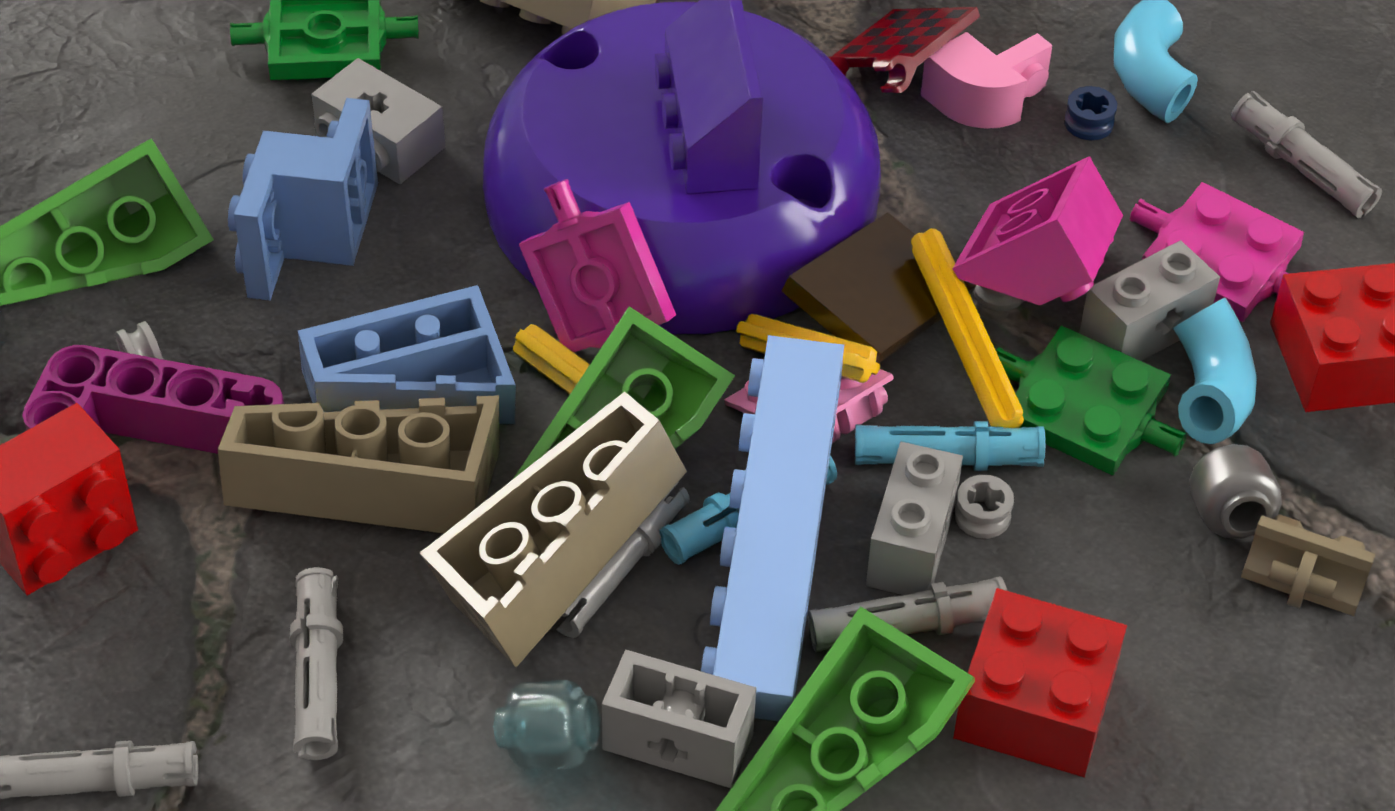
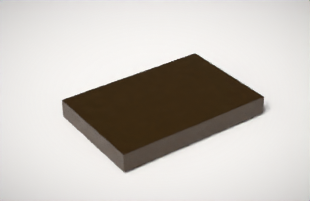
[781,212,976,363]

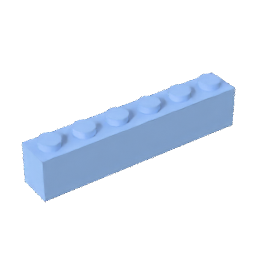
[701,335,844,721]

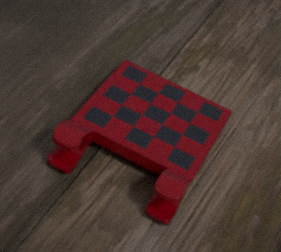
[827,7,980,93]

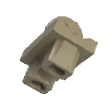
[1241,514,1376,616]

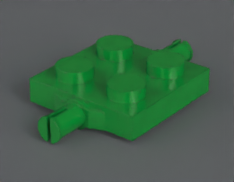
[230,0,419,80]
[996,325,1187,476]

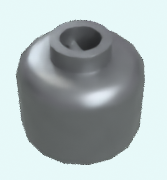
[1189,444,1282,539]

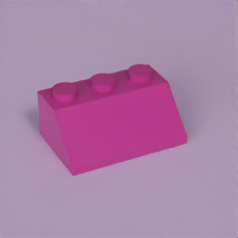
[952,156,1123,305]

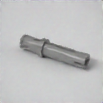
[1231,91,1382,218]
[556,482,690,638]
[290,567,343,760]
[807,577,1007,652]
[0,741,199,799]

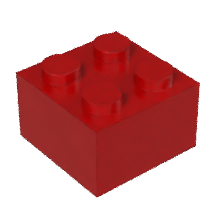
[1270,263,1395,412]
[0,403,138,596]
[953,588,1127,778]

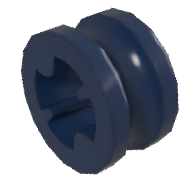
[1064,86,1117,141]

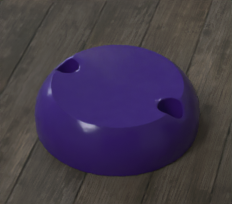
[483,2,881,334]

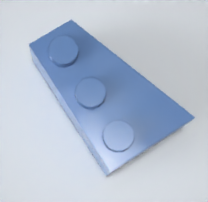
[298,285,516,424]

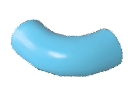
[1114,0,1198,123]
[1173,297,1257,444]

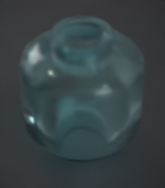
[494,680,600,771]

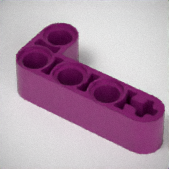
[22,345,284,454]

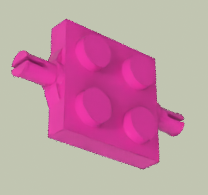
[519,179,676,352]
[1130,182,1304,322]

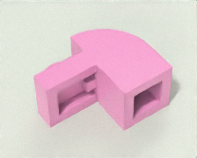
[921,32,1052,129]

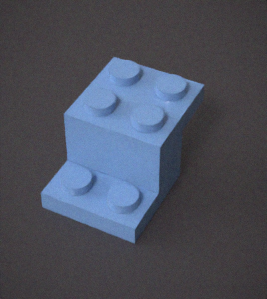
[228,98,378,300]

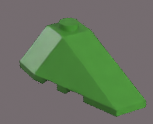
[0,138,214,306]
[513,306,735,479]
[716,606,975,811]

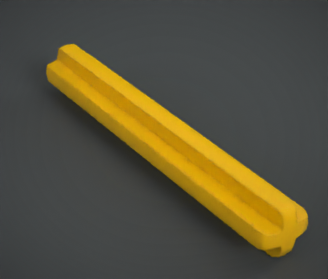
[911,228,1024,428]

